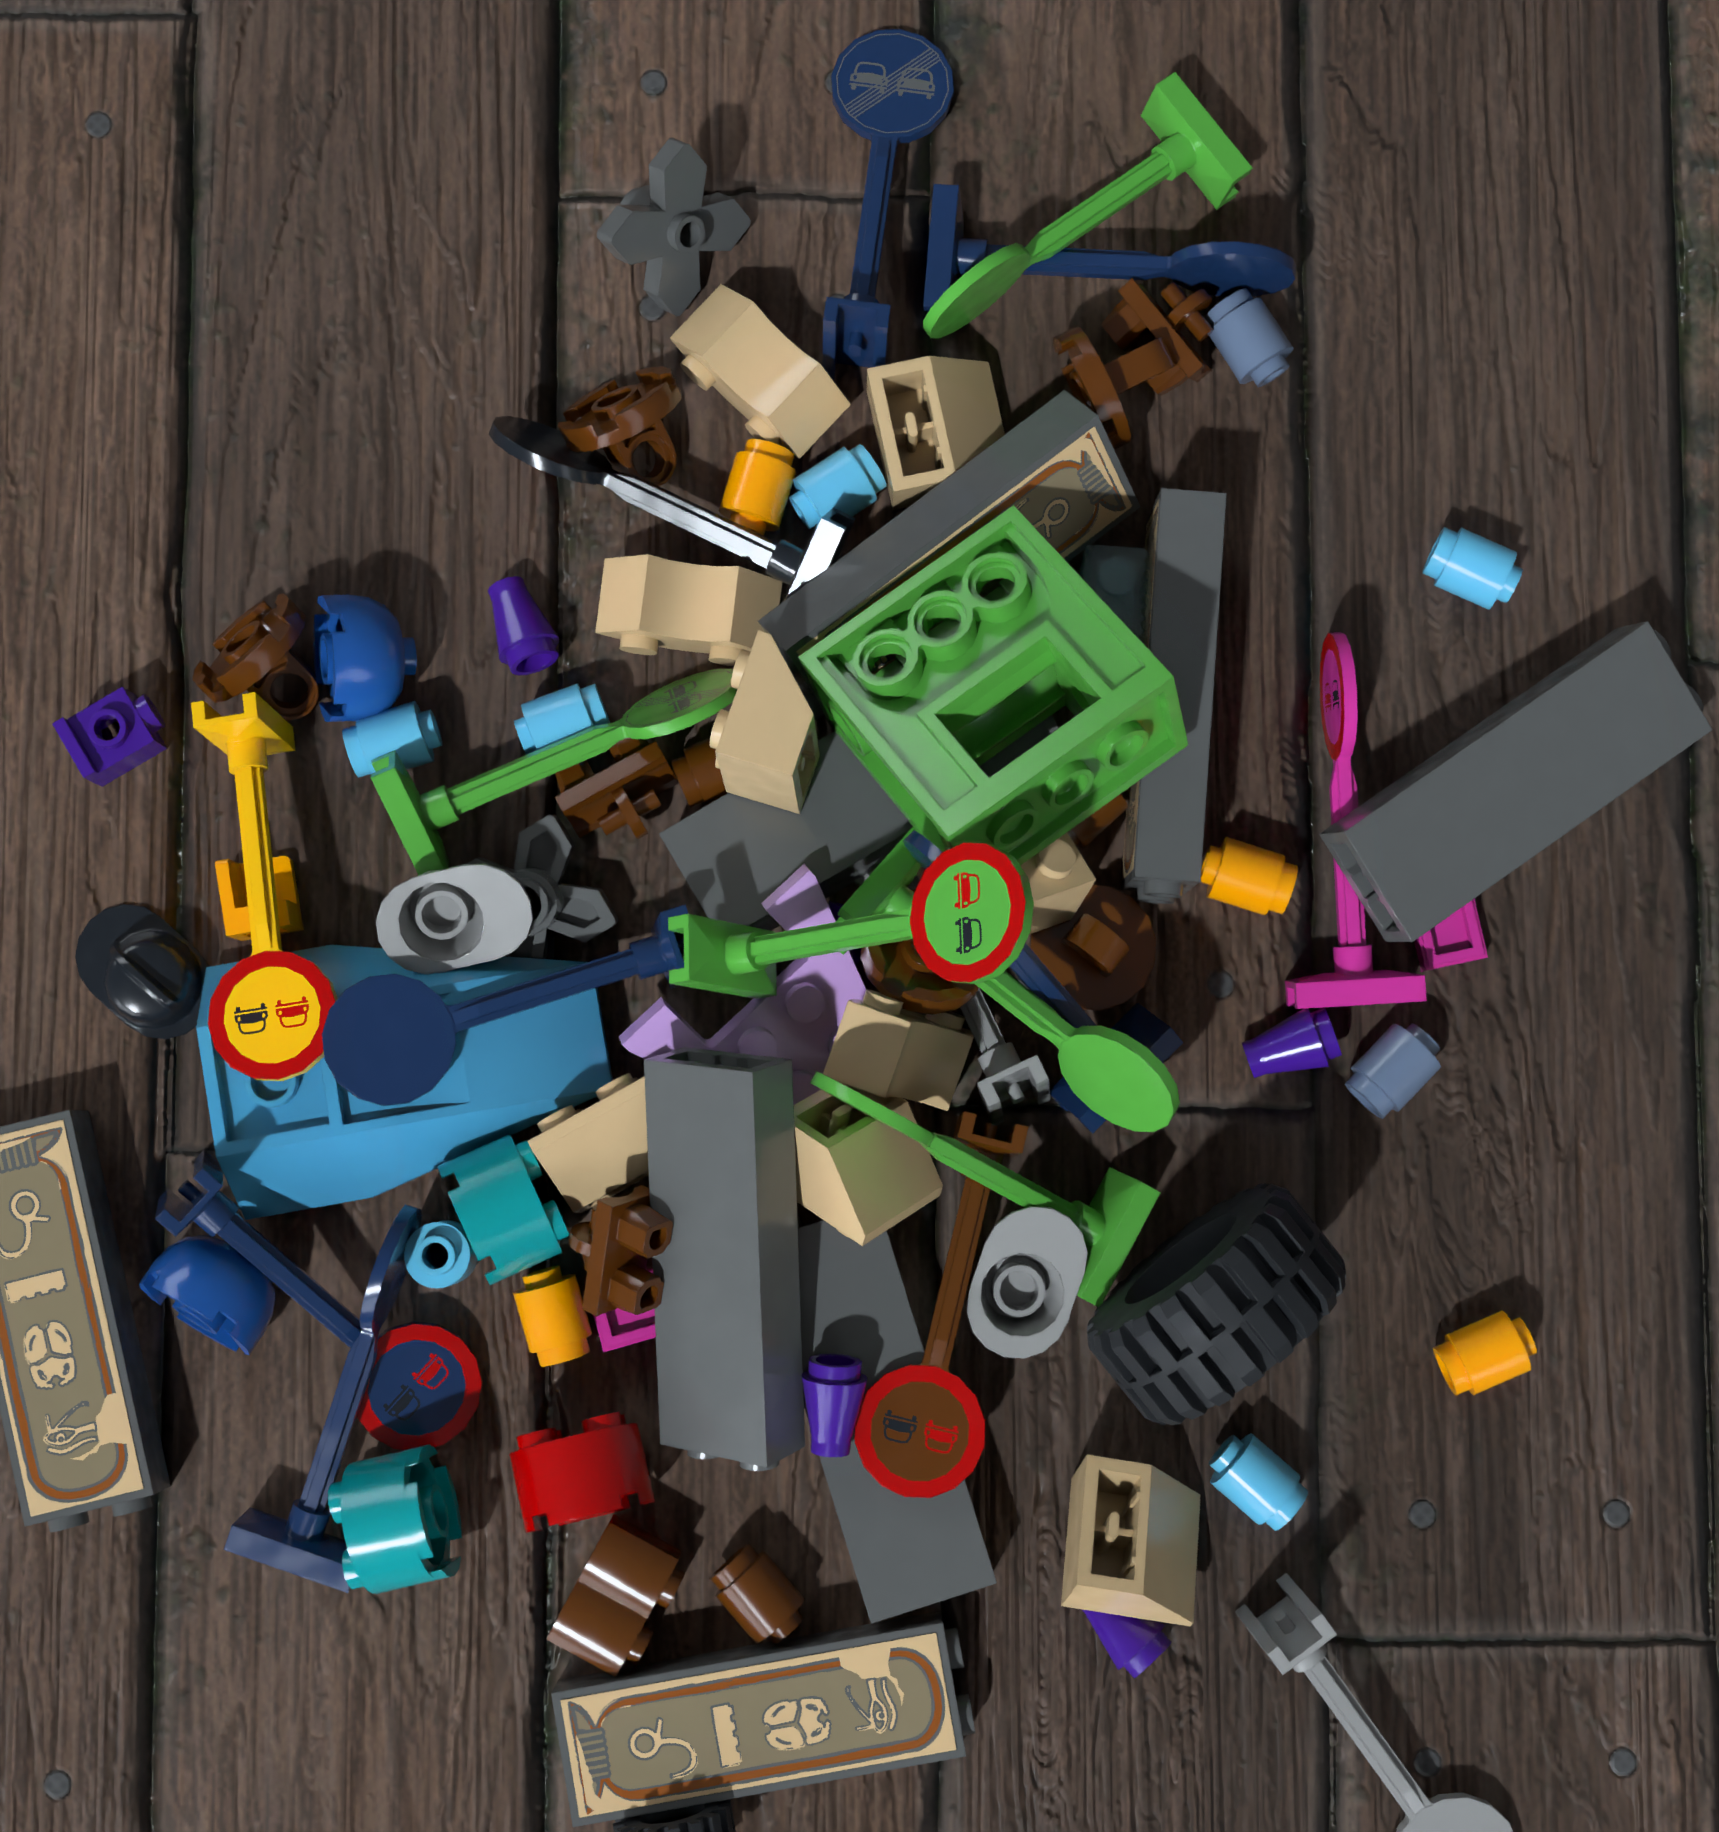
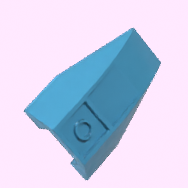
[196,945,613,1220]

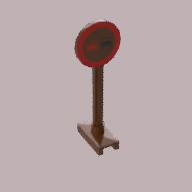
[854,1111,1029,1498]

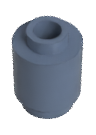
[1205,288,1294,387]
[1345,1023,1441,1119]

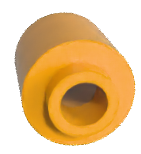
[719,439,796,536]
[1201,837,1298,916]
[513,1265,592,1367]
[1433,1310,1537,1395]

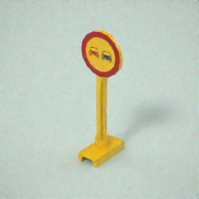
[191,692,337,1081]

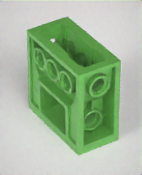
[798,505,1188,866]

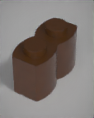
[546,1514,685,1677]

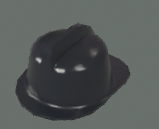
[75,904,210,1039]

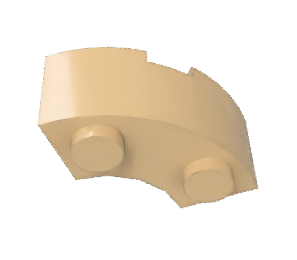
[670,284,851,459]
[595,554,782,666]
[823,989,974,1111]

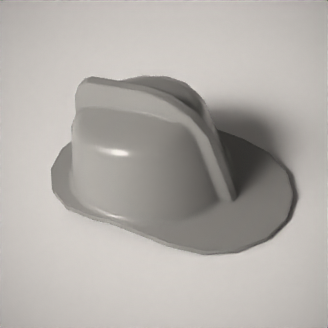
[376,864,533,974]
[967,1206,1088,1359]

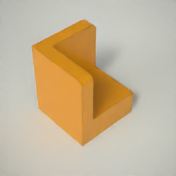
[215,856,304,941]

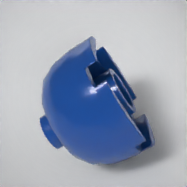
[313,595,417,722]
[139,1235,276,1355]

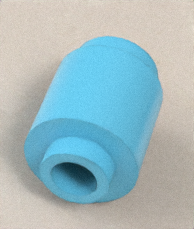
[789,444,887,529]
[1422,527,1523,610]
[514,683,610,755]
[342,701,442,778]
[404,1220,478,1288]
[1209,1433,1308,1531]

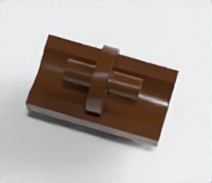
[1101,278,1214,396]
[555,738,678,839]
[569,1185,673,1316]

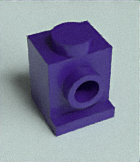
[52,687,168,787]

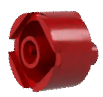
[509,1412,655,1533]

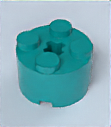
[437,1134,570,1286]
[328,1445,462,1594]

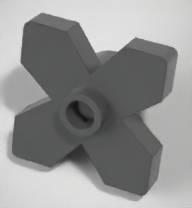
[597,138,751,316]
[467,814,619,959]

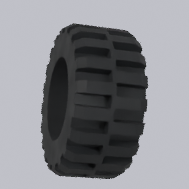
[1087,1183,1347,1425]

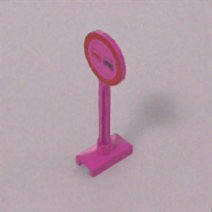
[1285,632,1427,1009]

